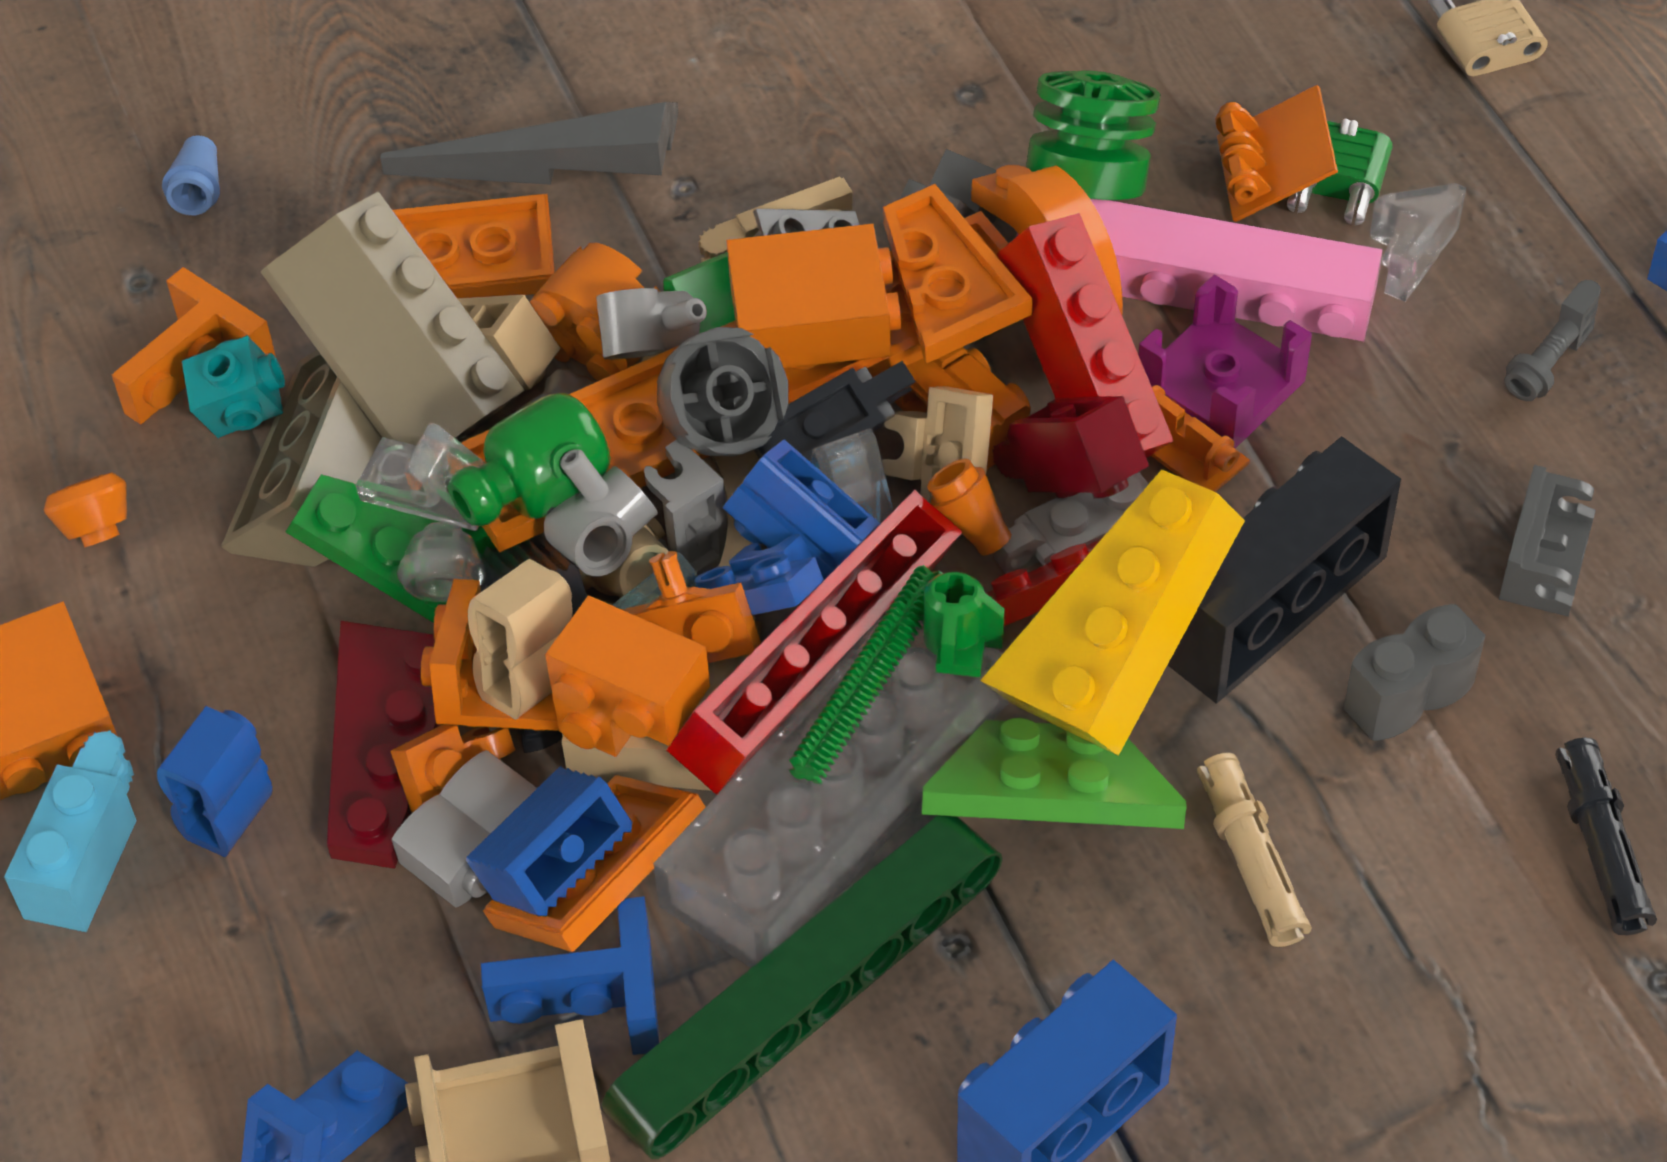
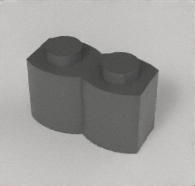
[1344,604,1486,741]

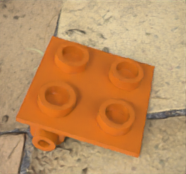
[1215,85,1338,223]

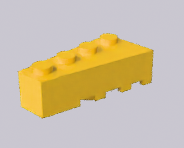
[980,469,1245,756]

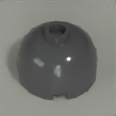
[657,327,788,456]

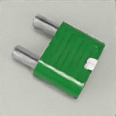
[1287,119,1393,225]

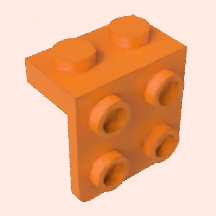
[421,579,559,731]

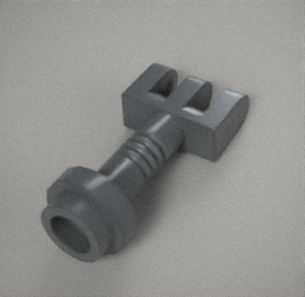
[1504,280,1601,401]

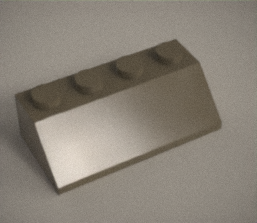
[261,191,525,473]
[221,350,391,567]

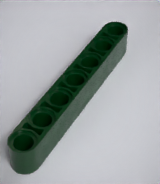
[601,815,1003,1159]

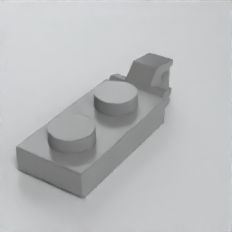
[994,472,1148,574]

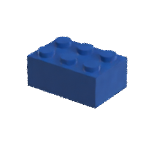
[957,959,1177,1162]

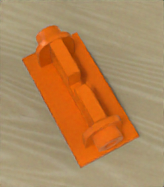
[1151,385,1250,492]

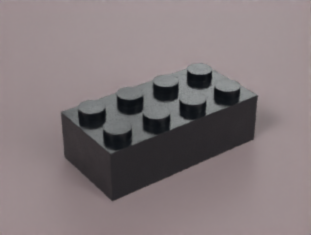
[1167,436,1401,704]

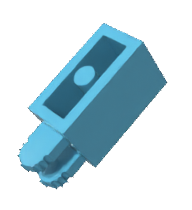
[4,730,137,932]

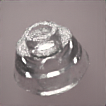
[397,522,486,602]

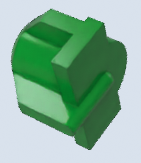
[923,572,1005,677]

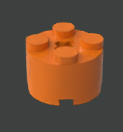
[530,242,661,381]

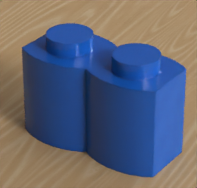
[157,706,273,857]

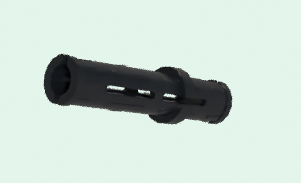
[1555,737,1657,936]

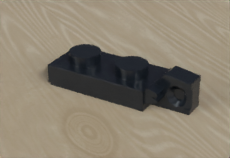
[754,361,916,466]

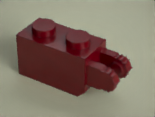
[992,396,1149,499]

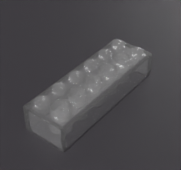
[653,613,1009,968]

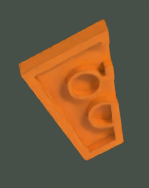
[883,184,1032,364]

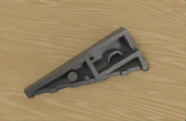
[380,102,679,185]

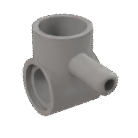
[596,288,707,360]
[544,449,658,576]

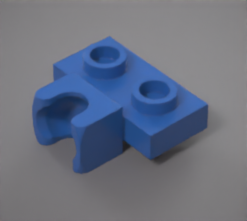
[694,534,824,615]

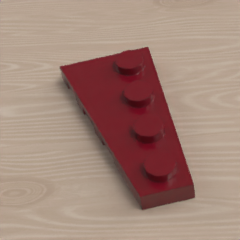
[327,621,443,869]

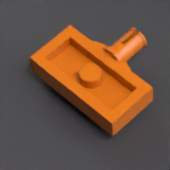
[621,551,761,663]

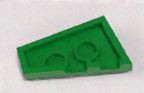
[285,474,496,623]

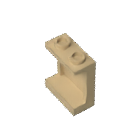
[405,1019,611,1162]

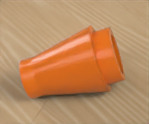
[927,458,1012,556]

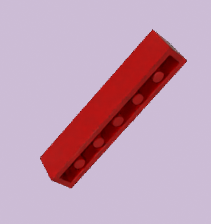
[666,490,962,795]

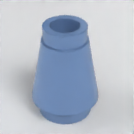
[162,136,220,215]

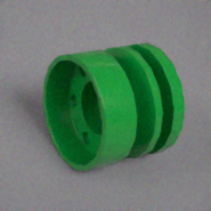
[1026,70,1161,200]

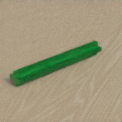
[789,565,943,785]

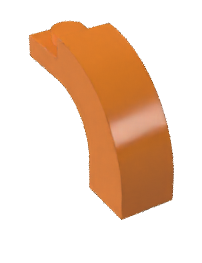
[971,165,1123,314]

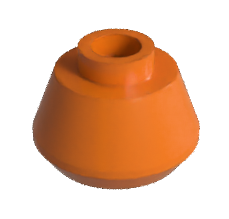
[43,472,127,548]

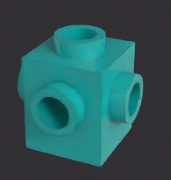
[182,335,285,438]

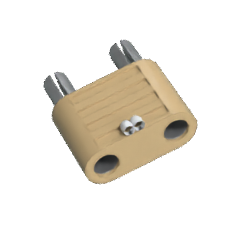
[1428,0,1548,77]

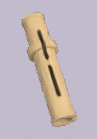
[1197,753,1312,947]

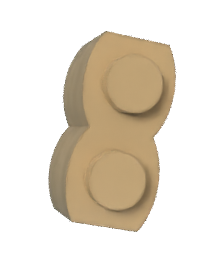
[468,559,572,720]

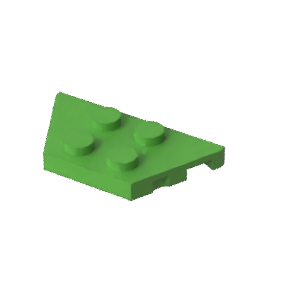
[922,718,1187,829]

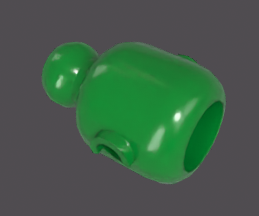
[448,393,611,526]

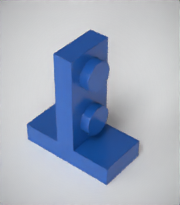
[481,896,660,1055]
[241,1050,408,1162]

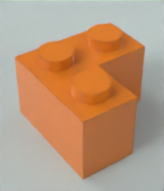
[545,595,710,757]

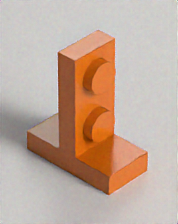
[111,267,277,425]

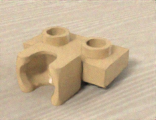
[880,386,993,503]

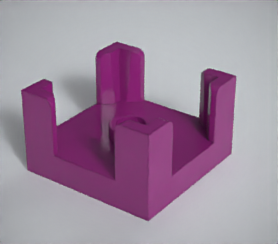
[1138,274,1312,449]

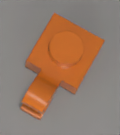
[391,725,515,812]

